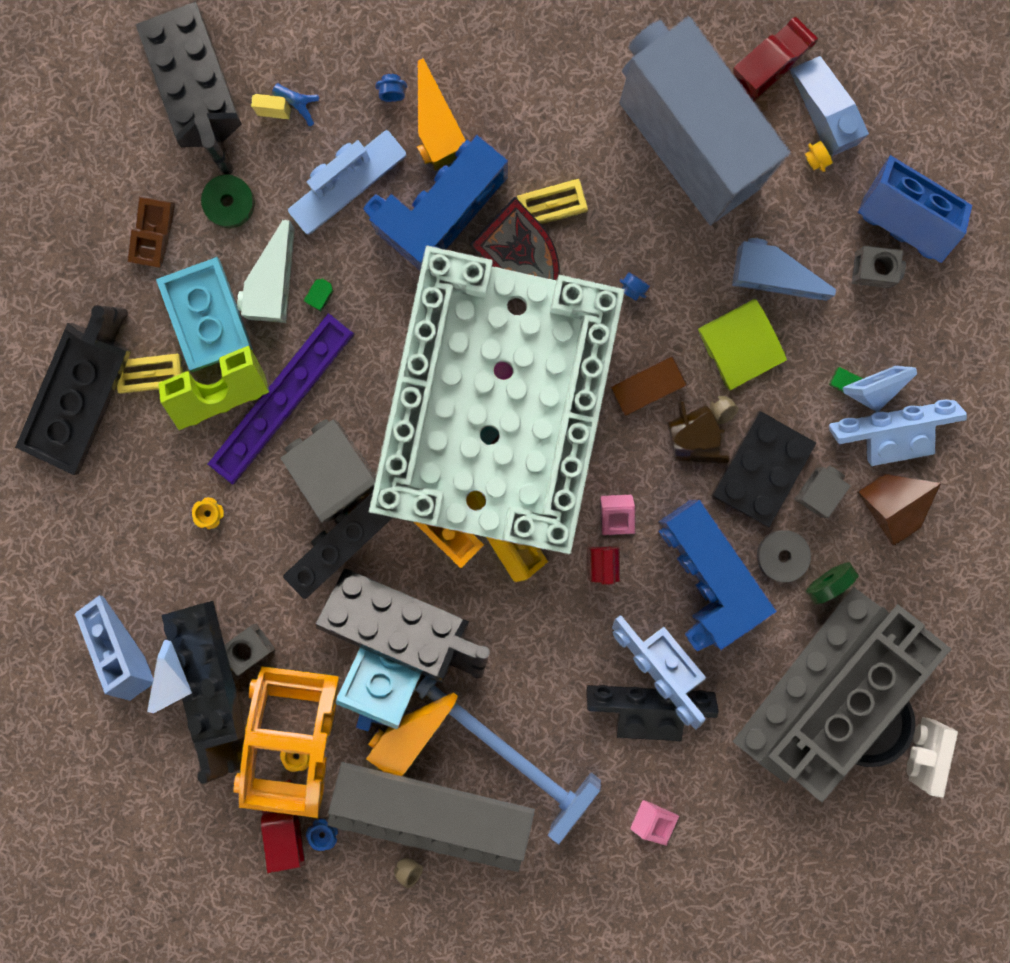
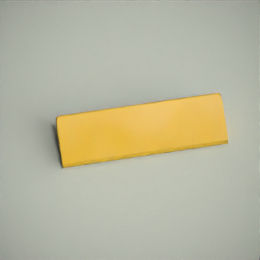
[466,491,548,582]

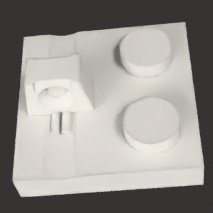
[907,717,958,798]

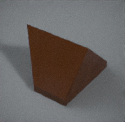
[857,474,941,546]

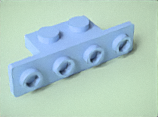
[288,130,406,235]
[829,400,967,466]
[612,615,706,730]

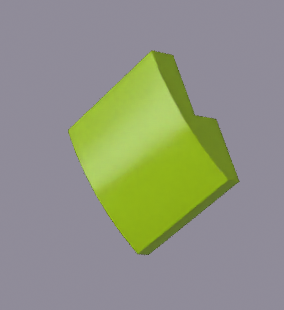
[698,299,787,390]

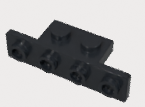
[283,491,394,599]
[586,685,719,741]

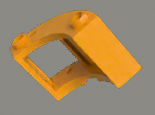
[233,666,339,818]

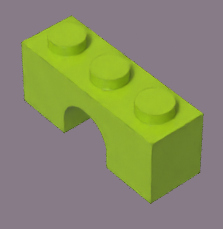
[158,345,269,430]

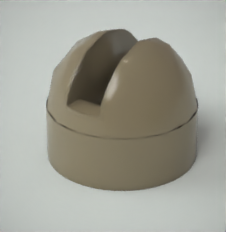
[709,396,739,424]
[394,858,423,888]

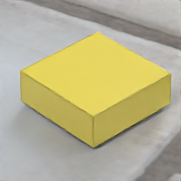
[251,94,291,119]

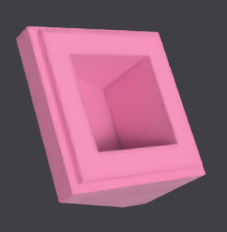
[600,495,635,535]
[631,800,679,846]

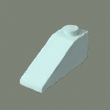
[237,220,295,323]

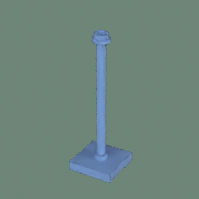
[415,676,601,844]

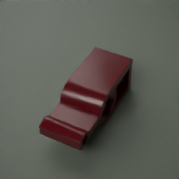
[733,16,818,102]
[587,546,620,585]
[261,780,306,873]

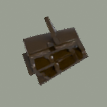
[667,402,730,463]

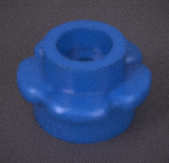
[375,74,407,102]
[619,272,650,301]
[306,819,338,851]

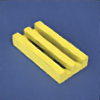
[517,179,588,224]
[117,354,183,394]

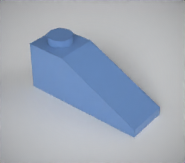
[790,56,869,157]
[732,238,836,301]
[75,595,153,701]

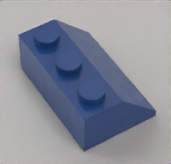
[858,155,972,263]

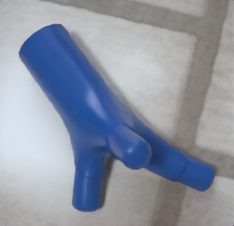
[272,83,319,126]

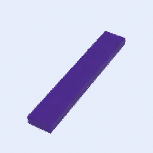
[207,313,355,485]

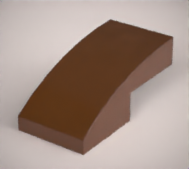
[128,197,175,268]
[611,356,687,416]

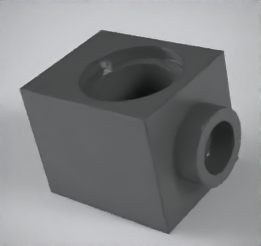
[851,246,906,288]
[794,466,851,518]
[225,623,275,676]

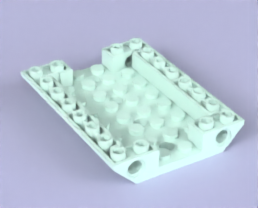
[369,246,625,554]

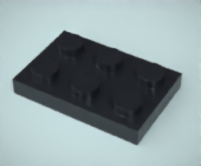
[711,411,816,527]

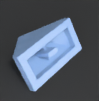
[843,366,917,412]
[147,640,192,713]

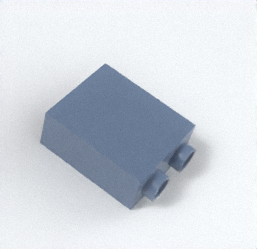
[619,16,791,226]

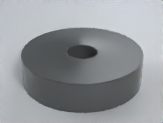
[757,530,811,582]

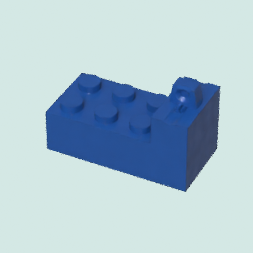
[363,135,508,271]
[658,500,777,651]

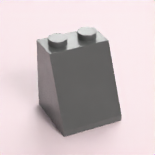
[281,419,377,522]

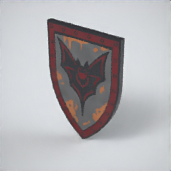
[470,197,560,280]

